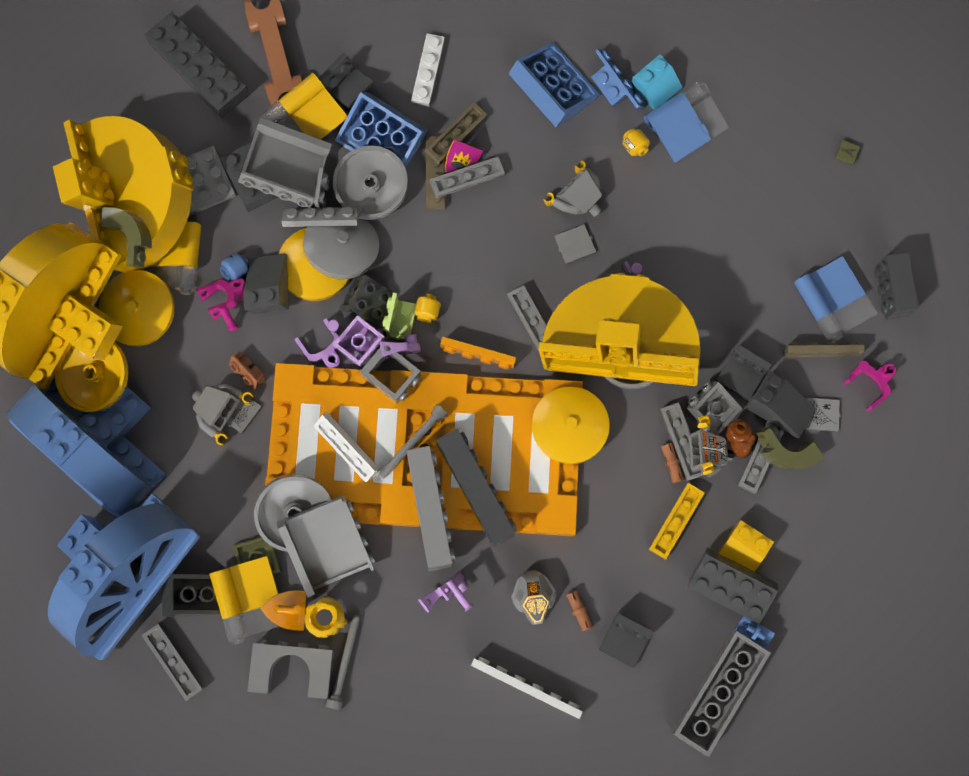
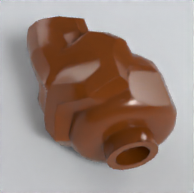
[726,420,755,458]

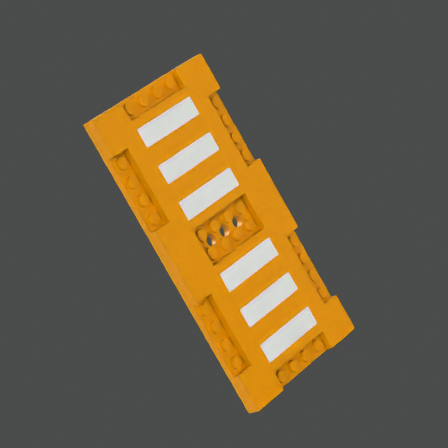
[265,363,583,536]

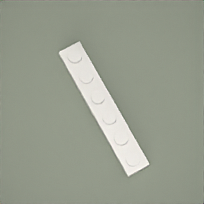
[471,656,582,719]

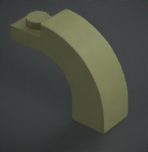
[101,207,152,268]
[756,428,824,469]

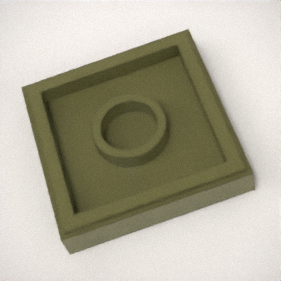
[232,537,281,575]

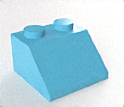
[631,54,682,110]

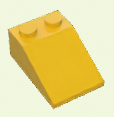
[718,520,774,572]

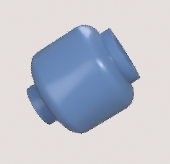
[220,253,249,281]

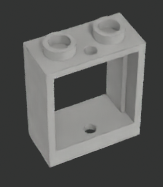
[360,346,421,404]

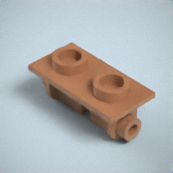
[229,352,266,391]

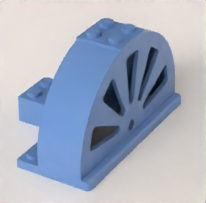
[6,377,167,519]
[48,493,200,660]

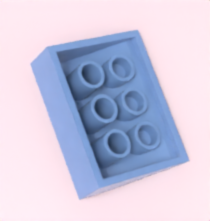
[509,42,600,127]
[335,92,429,167]

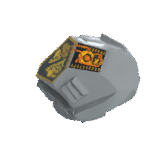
[511,570,556,625]

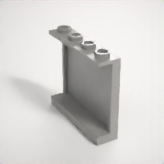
[238,117,332,208]
[277,495,375,597]

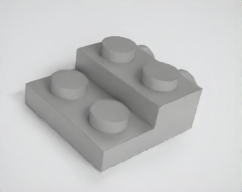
[687,381,743,435]

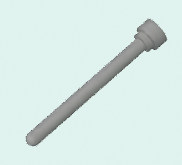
[378,404,448,479]
[325,615,360,711]

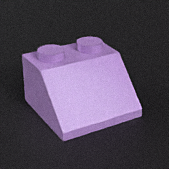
[333,315,385,367]

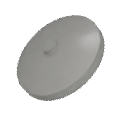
[333,146,408,220]
[303,218,379,279]
[254,474,331,552]

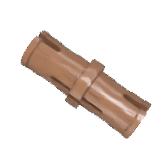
[661,443,684,484]
[566,591,594,632]

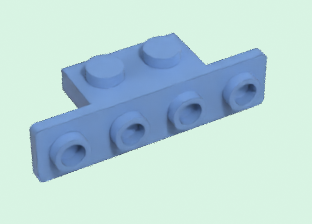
[591,49,645,110]

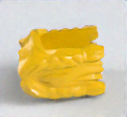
[305,596,348,638]

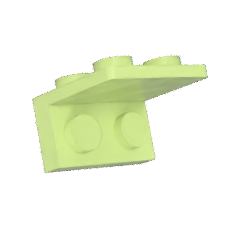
[383,292,416,341]

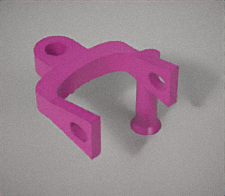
[196,279,245,331]
[844,361,896,412]

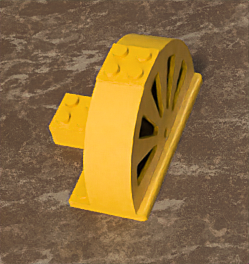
[53,116,194,273]
[0,222,123,389]
[538,273,700,386]

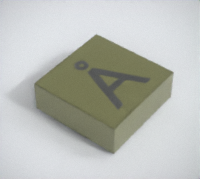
[835,140,860,165]

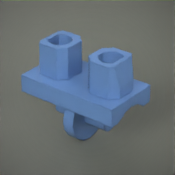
[734,616,775,649]

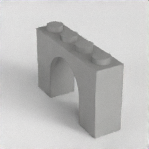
[247,640,334,699]

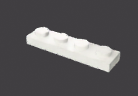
[411,33,445,107]
[313,412,380,483]

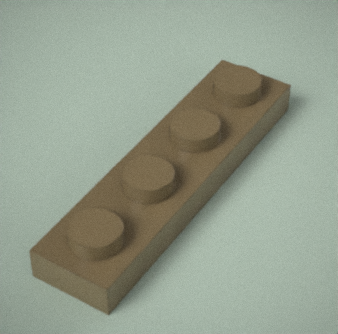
[425,102,487,164]
[426,136,445,209]
[784,342,864,357]

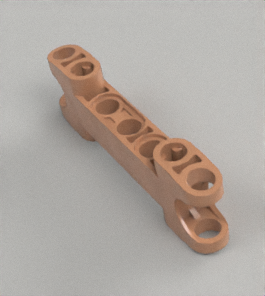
[244,0,302,116]

